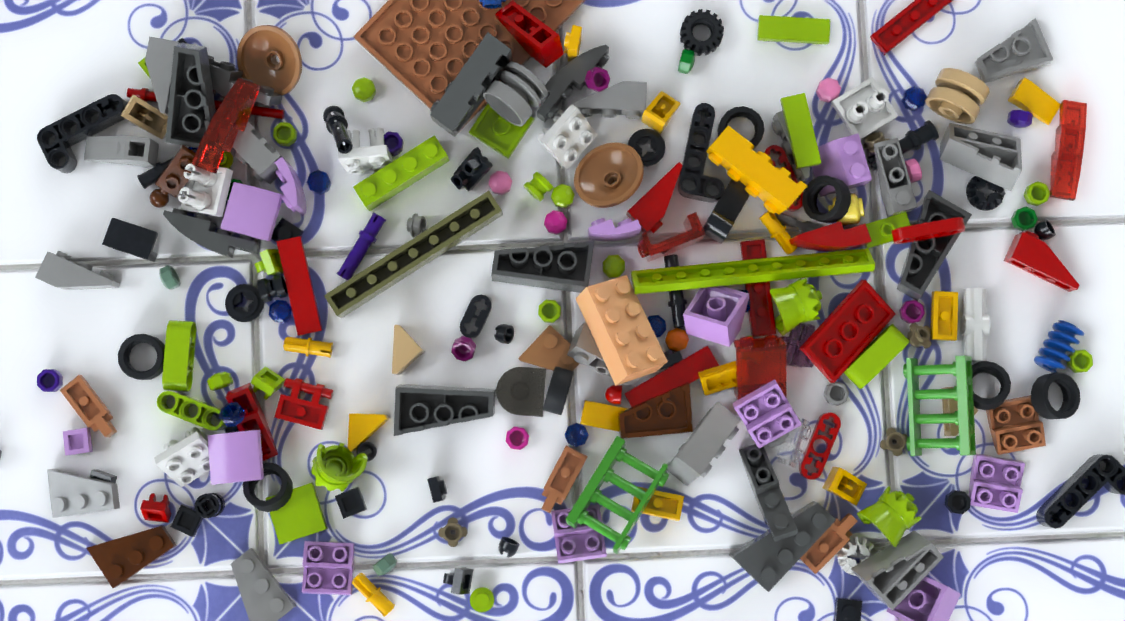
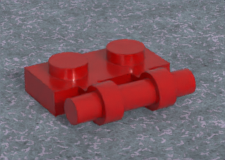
[274,378,334,430]

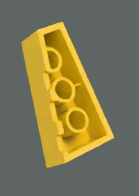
[706,125,808,215]

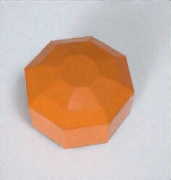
[665,328,689,352]

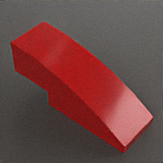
[789,221,872,251]
[226,383,278,461]

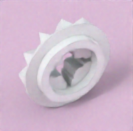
[837,536,876,576]

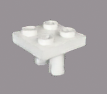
[831,76,898,140]
[538,104,598,170]
[338,127,393,174]
[178,164,233,217]
[154,427,210,488]

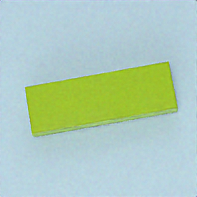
[757,15,830,45]
[780,93,821,169]

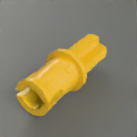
[759,211,797,255]
[283,337,333,358]
[352,573,395,617]

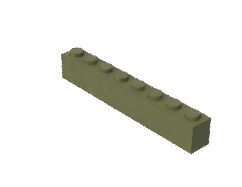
[324,190,503,319]

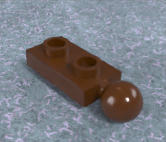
[149,145,204,208]

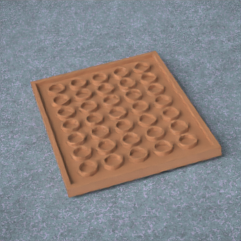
[353,0,586,132]

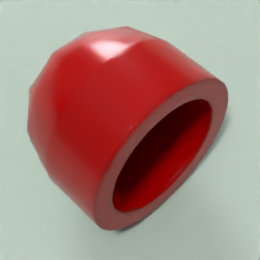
[605,385,622,405]

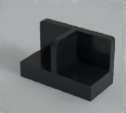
[102,218,158,262]

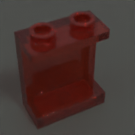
[637,212,705,262]
[733,335,787,400]

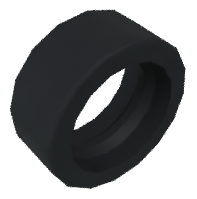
[717,106,765,150]
[802,176,851,223]
[118,334,165,380]
[972,361,1011,410]
[543,366,574,415]
[1031,373,1080,420]
[243,462,293,512]

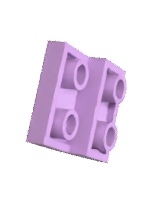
[274,157,306,215]
[220,182,282,242]
[588,218,641,241]
[732,379,802,448]
[207,430,264,485]
[969,454,1025,513]
[551,504,607,564]
[302,541,354,595]

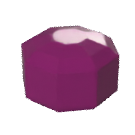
[585,67,610,92]
[899,300,925,324]
[451,336,476,361]

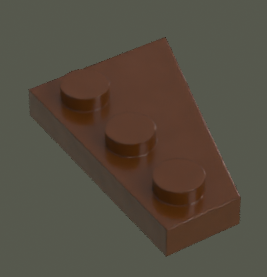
[618,383,693,439]
[86,525,177,588]

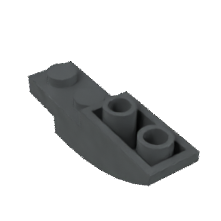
[537,44,610,122]
[208,55,283,108]
[163,208,261,258]
[739,444,798,542]

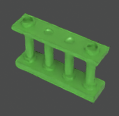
[903,355,976,456]
[566,436,669,554]

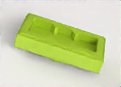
[865,212,911,248]

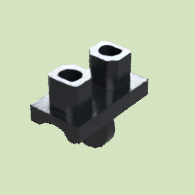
[451,147,493,192]

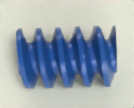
[1034,320,1085,373]

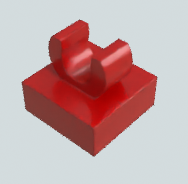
[140,493,171,523]

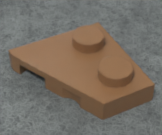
[518,325,580,371]

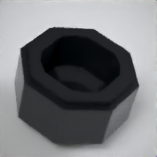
[945,490,971,514]

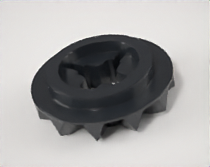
[628,129,665,167]
[966,176,1006,211]
[225,284,264,322]

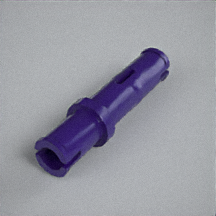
[336,212,386,280]

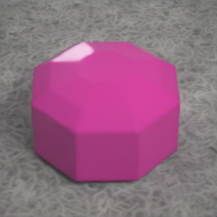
[544,210,568,235]
[505,426,529,450]

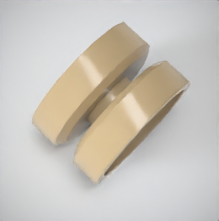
[925,68,990,124]

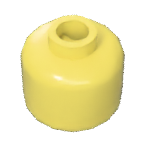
[828,193,865,226]

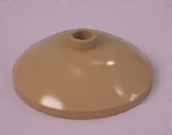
[237,25,302,95]
[574,143,644,208]

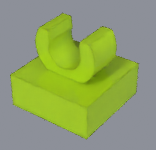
[255,249,283,275]
[251,366,285,400]

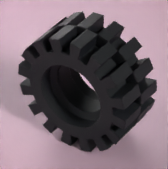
[680,9,724,56]

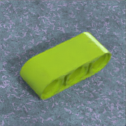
[162,320,197,392]
[844,324,910,389]
[157,391,230,431]

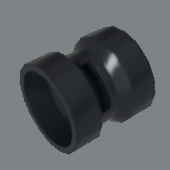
[257,274,288,303]
[195,493,225,518]

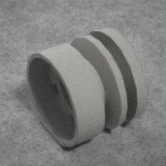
[483,61,548,127]

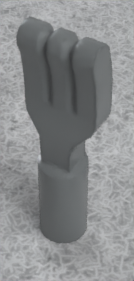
[777,213,824,234]

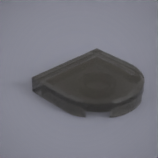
[496,367,546,417]

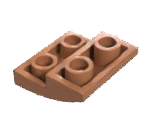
[986,395,1046,455]

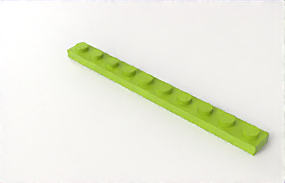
[631,248,875,294]

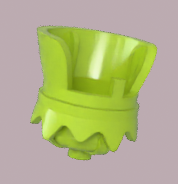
[770,278,822,336]
[311,443,367,491]
[857,486,922,547]

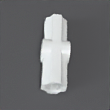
[960,288,991,362]

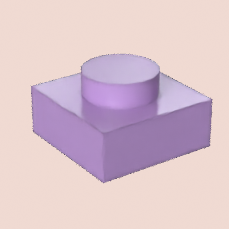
[63,428,93,456]

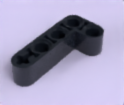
[37,94,128,174]
[678,103,725,203]
[701,179,750,244]
[1036,454,1125,529]

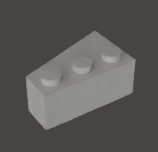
[216,109,282,184]
[940,123,1022,191]
[667,402,741,486]
[851,531,944,611]

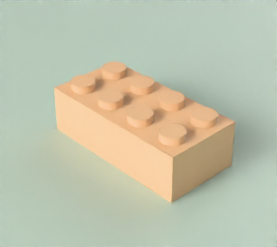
[576,275,668,386]

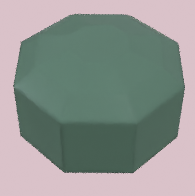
[159,265,181,290]
[372,553,397,576]

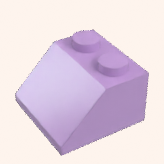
[811,134,872,197]
[683,286,749,347]
[886,576,961,621]

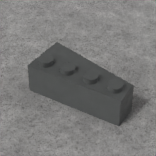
[430,32,513,137]
[165,43,221,151]
[897,190,972,301]
[491,240,595,293]
[393,384,496,436]
[729,501,836,592]

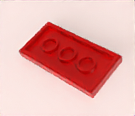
[799,280,896,383]

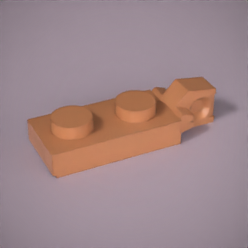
[60,375,118,438]
[541,445,588,513]
[800,513,858,574]

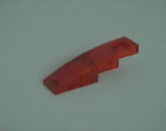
[192,78,261,174]
[1050,100,1087,201]

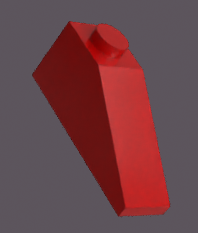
[495,0,564,68]
[626,162,683,235]
[1004,231,1080,292]

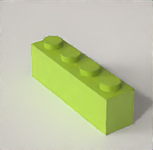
[353,135,450,212]

